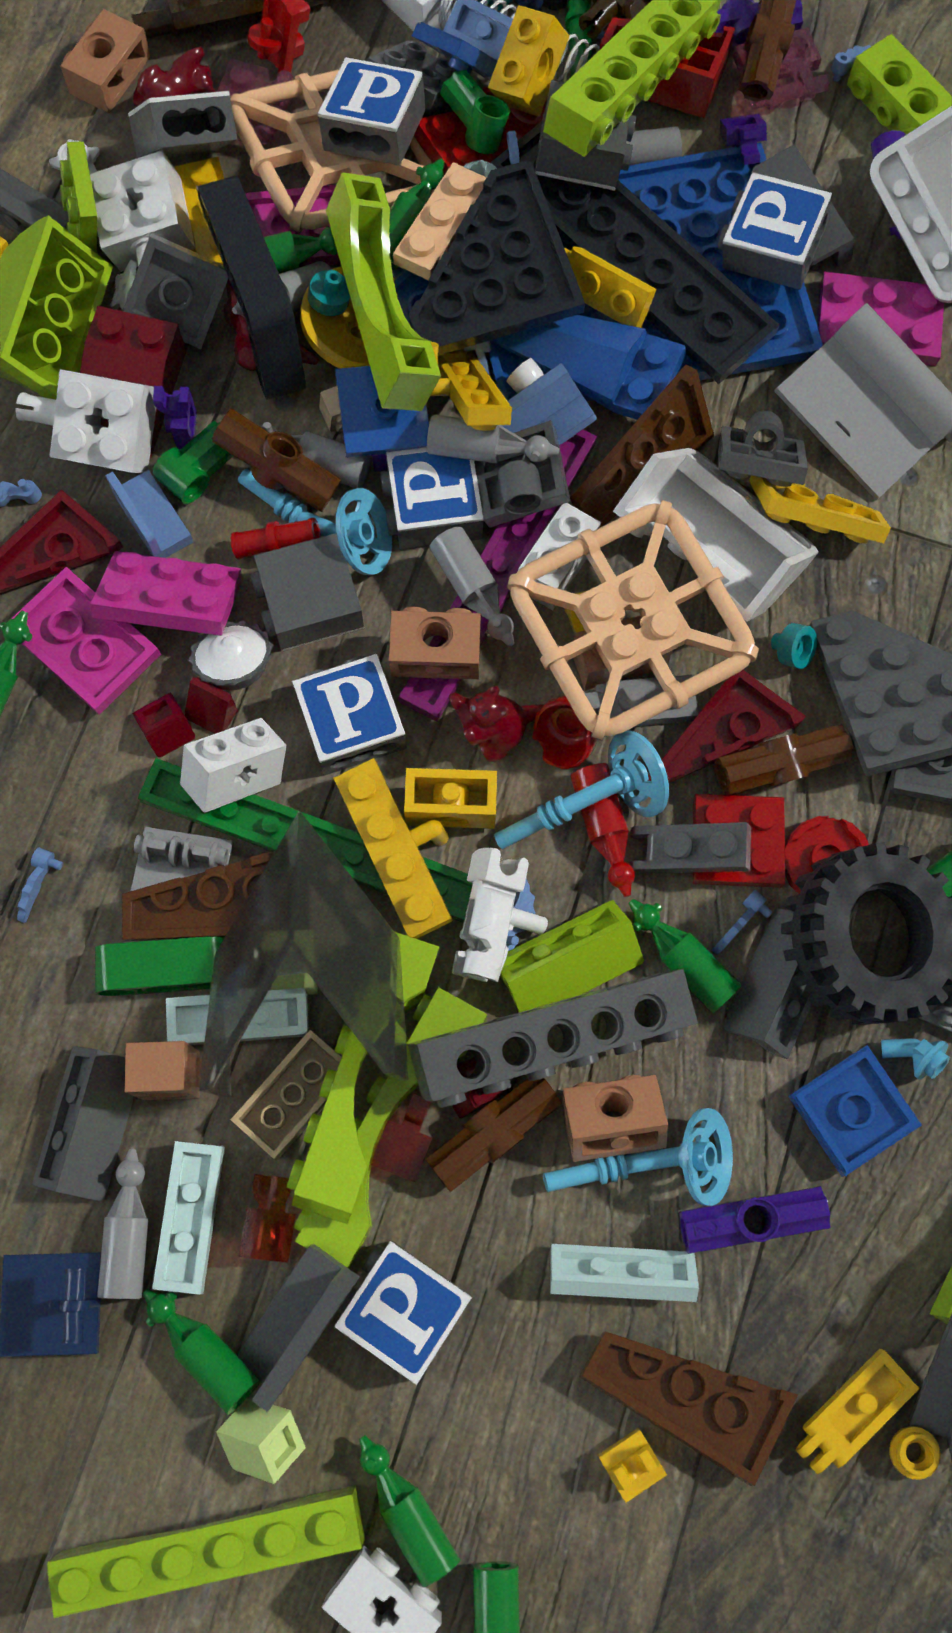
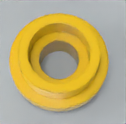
[889,1426,940,1480]

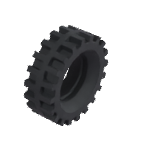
[781,842,952,1025]

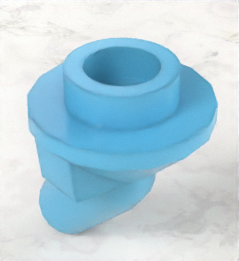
[881,1038,950,1080]

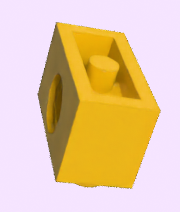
[488,5,570,116]
[404,768,497,829]

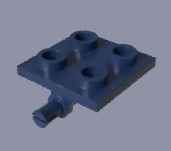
[0,1252,101,1357]

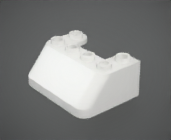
[870,106,952,303]
[613,448,818,622]

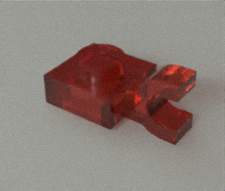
[371,1094,433,1182]
[239,1174,296,1263]

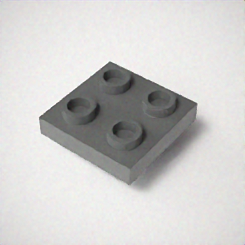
[367,41,457,116]
[718,411,808,487]
[474,420,571,528]

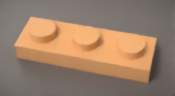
[393,162,487,280]

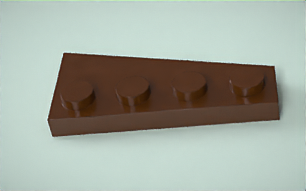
[570,365,714,528]
[122,841,309,941]
[579,1331,798,1486]

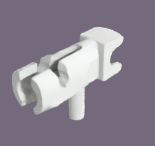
[452,848,548,982]

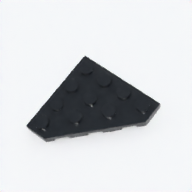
[409,159,585,356]

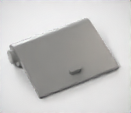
[774,303,952,500]

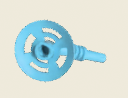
[238,469,392,575]
[494,730,669,849]
[543,1108,733,1206]

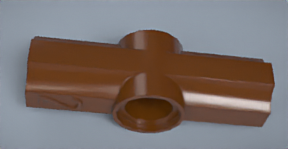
[738,0,796,102]
[212,408,341,512]
[714,724,854,795]
[426,1078,562,1193]

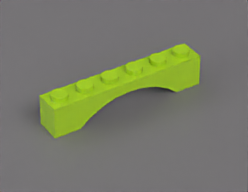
[326,172,441,411]
[286,929,439,1224]
[294,987,488,1269]
[47,1485,365,1618]

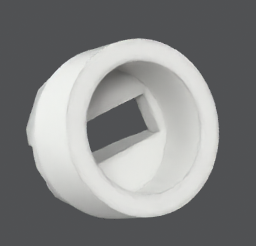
[507,358,544,393]

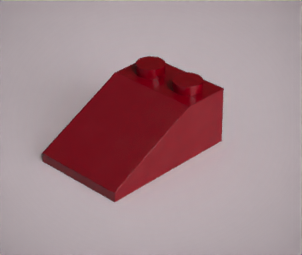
[80,306,186,459]

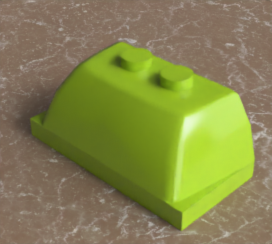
[0,215,113,400]

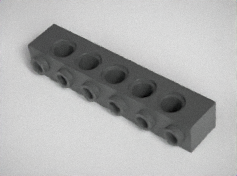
[408,969,698,1108]

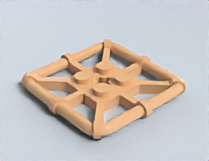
[230,70,435,233]
[507,500,759,740]

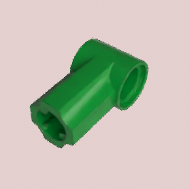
[440,70,510,154]
[153,421,234,504]

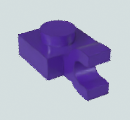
[720,114,767,165]
[153,386,197,449]

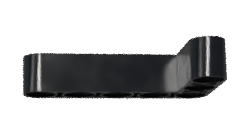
[196,175,306,400]

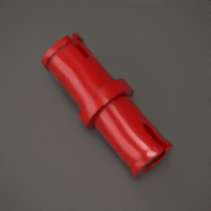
[230,517,321,560]

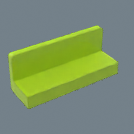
[500,900,644,1013]

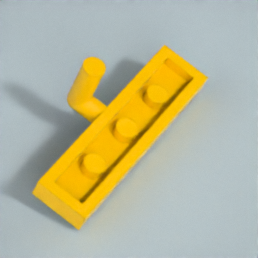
[430,342,512,431]
[333,758,453,939]

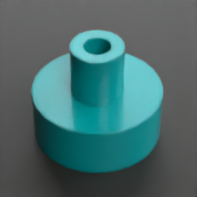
[307,270,350,316]
[771,623,817,669]

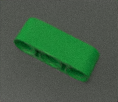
[95,936,230,996]

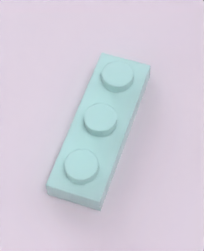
[166,988,309,1045]
[152,1141,225,1295]
[550,1244,699,1302]

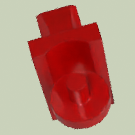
[248,0,310,77]

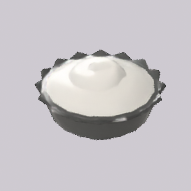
[188,620,273,690]

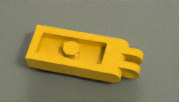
[564,246,657,328]
[796,1349,920,1474]

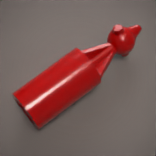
[570,763,635,897]

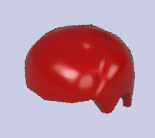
[532,696,598,770]

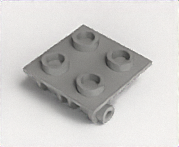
[131,827,233,891]

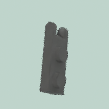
[629,822,751,874]

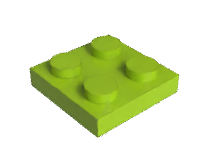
[60,141,97,253]

